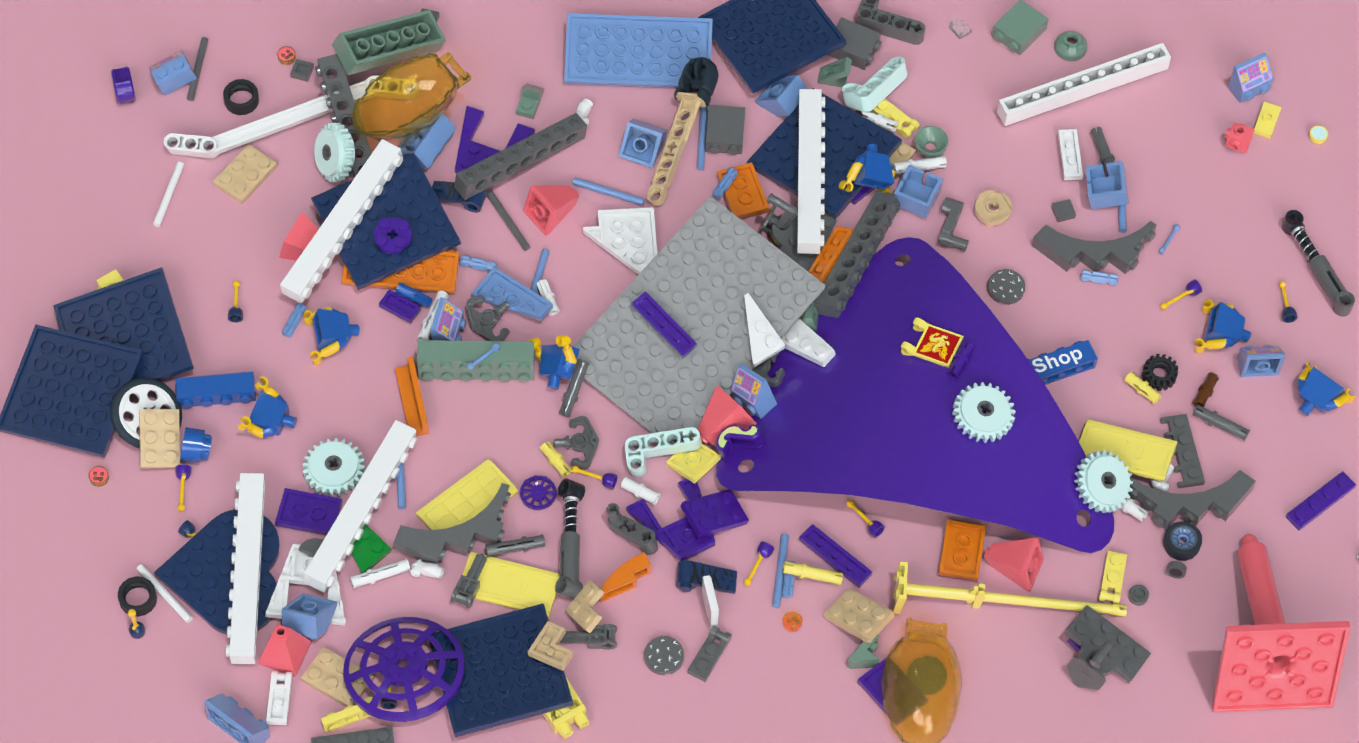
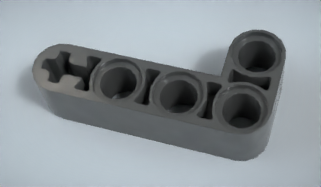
[856,0,925,45]

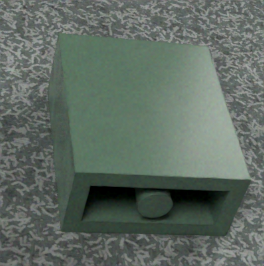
[992,0,1049,55]

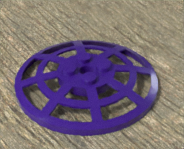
[343,617,465,722]

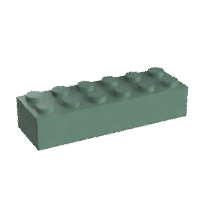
[332,10,446,75]
[417,340,535,382]

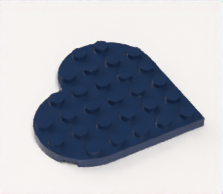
[154,509,280,635]

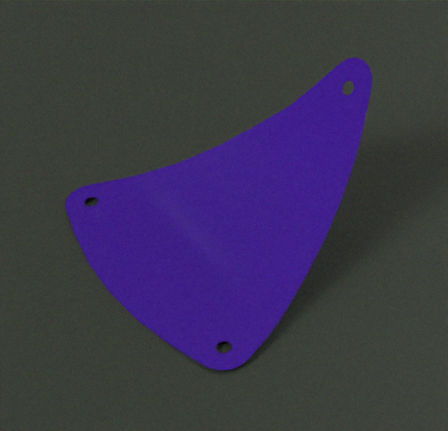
[716,237,1114,553]

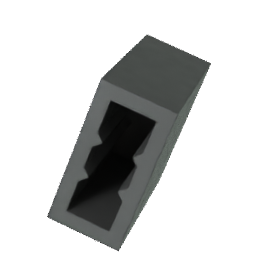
[827,17,882,70]
[705,105,745,155]

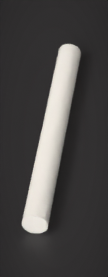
[153,162,184,227]
[136,564,193,623]

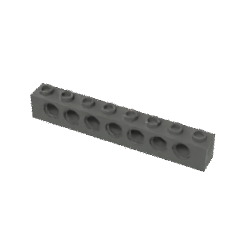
[315,54,372,178]
[454,113,587,200]
[814,191,900,318]

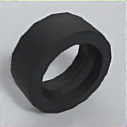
[223,79,259,115]
[118,576,157,617]

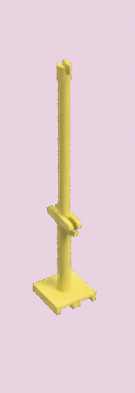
[892,562,1127,617]

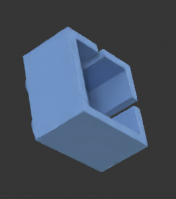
[1086,161,1129,209]
[894,165,943,219]

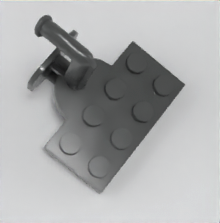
[758,193,837,271]
[1065,605,1151,690]

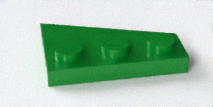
[352,524,392,574]

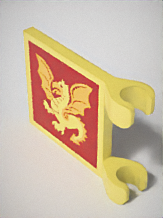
[901,318,964,368]

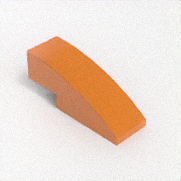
[599,552,651,603]

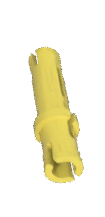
[782,561,843,585]

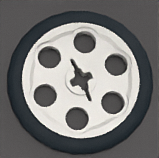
[110,378,182,448]

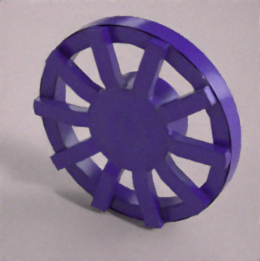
[520,475,557,510]

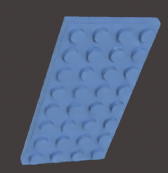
[564,13,713,88]

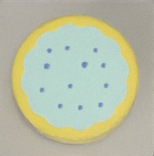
[1309,125,1328,144]

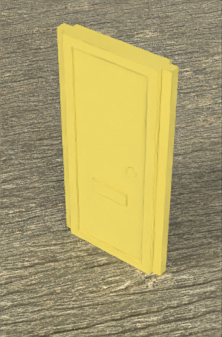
[1079,419,1177,482]
[416,459,518,530]
[463,552,559,618]

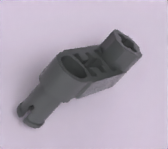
[938,197,969,251]
[606,503,658,555]

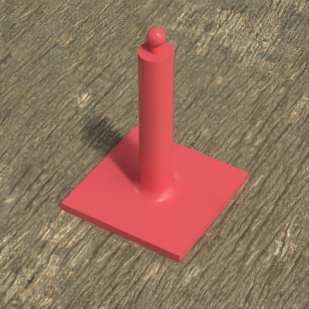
[1212,534,1351,712]

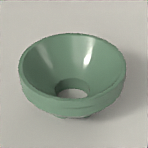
[1054,31,1087,61]
[915,126,948,157]

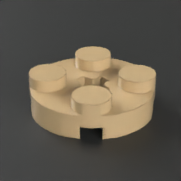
[974,190,1012,227]

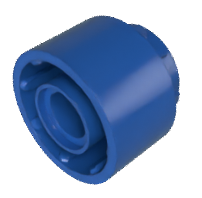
[180,427,212,463]

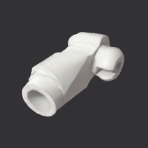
[576,99,593,126]
[1151,464,1174,492]
[410,559,445,579]

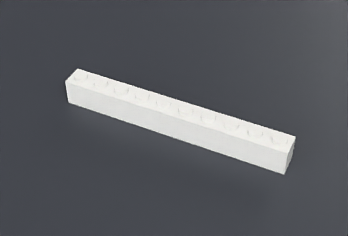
[997,43,1171,126]
[797,89,825,254]
[280,139,403,304]
[303,420,418,592]
[226,473,265,664]

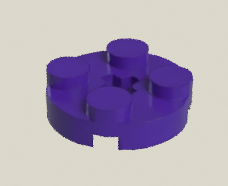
[374,217,412,255]

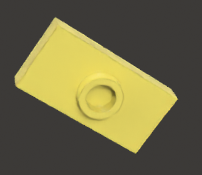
[1254,102,1282,139]

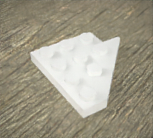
[583,207,658,275]

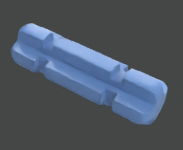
[712,168,738,200]
[460,255,497,272]
[1081,270,1118,285]
[282,303,306,338]
[782,560,796,598]

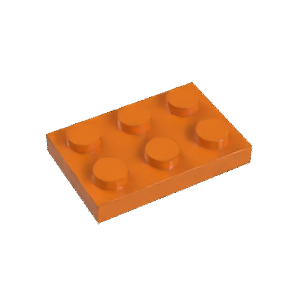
[717,162,769,219]
[939,520,986,582]

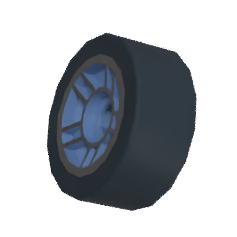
[1163,521,1202,561]

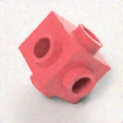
[1224,122,1255,153]

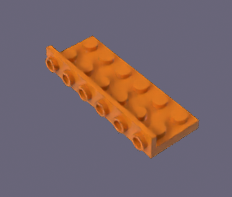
[342,250,460,294]

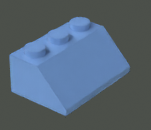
[398,113,456,169]
[204,694,270,743]

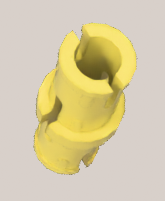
[1124,371,1162,404]
[540,441,572,478]

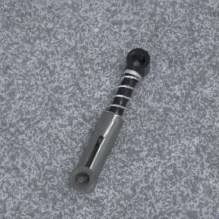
[1282,210,1355,317]
[555,478,585,600]

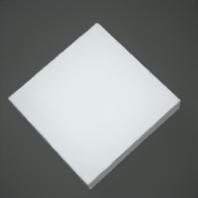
[702,575,719,629]

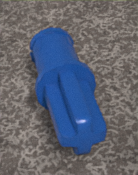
[395,282,433,307]

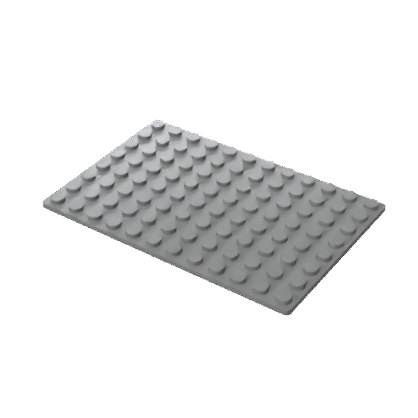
[573,197,825,445]

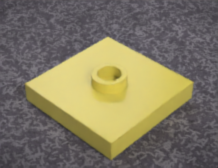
[666,437,721,484]

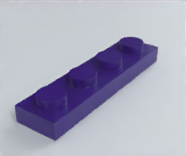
[631,291,697,358]
[1286,471,1356,531]
[799,524,872,588]

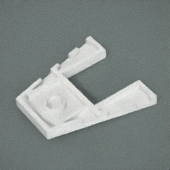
[265,544,346,626]

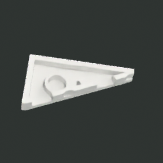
[744,293,785,367]

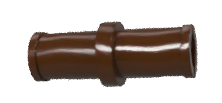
[1193,372,1219,407]

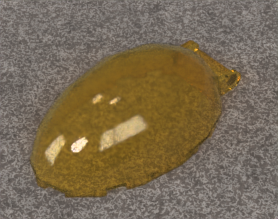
[352,52,471,141]
[882,617,962,743]

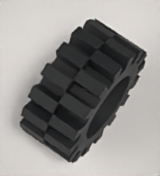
[1142,354,1178,391]

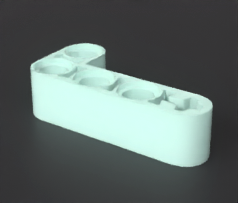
[842,57,908,112]
[625,427,702,478]

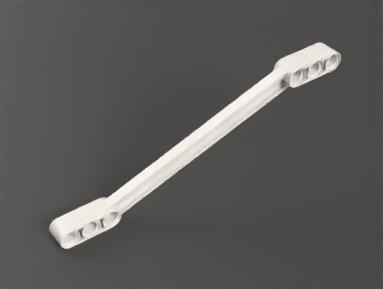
[164,76,421,158]

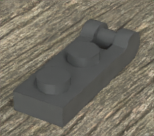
[688,626,732,682]

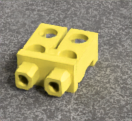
[542,677,589,739]

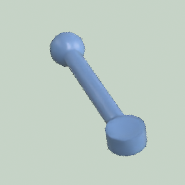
[1159,224,1180,255]
[467,343,500,370]

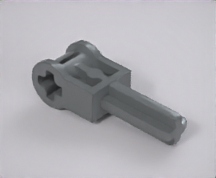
[450,554,487,609]
[560,624,617,650]

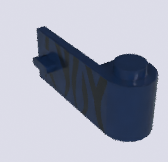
[432,181,488,213]
[676,560,737,594]

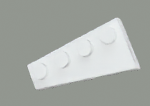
[781,319,836,367]

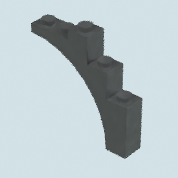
[1032,221,1156,274]
[1128,470,1256,531]
[393,483,511,564]

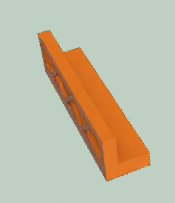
[808,226,853,284]
[395,357,429,436]

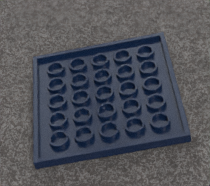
[698,0,847,94]
[747,88,902,219]
[311,153,461,290]
[53,267,194,381]
[0,324,144,458]
[429,603,574,737]

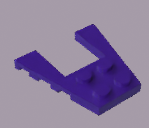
[455,106,535,173]
[626,479,715,561]

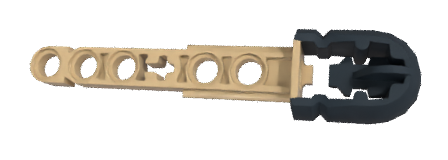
[647,57,719,206]

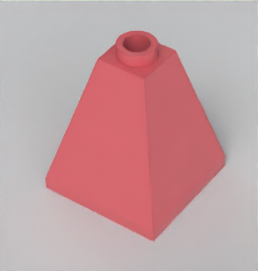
[523,185,579,236]
[279,212,335,261]
[698,386,757,445]
[984,538,1044,592]
[258,624,311,677]

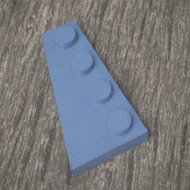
[471,267,553,321]

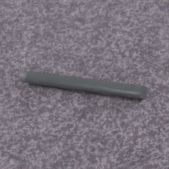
[187,37,208,101]
[487,191,530,251]

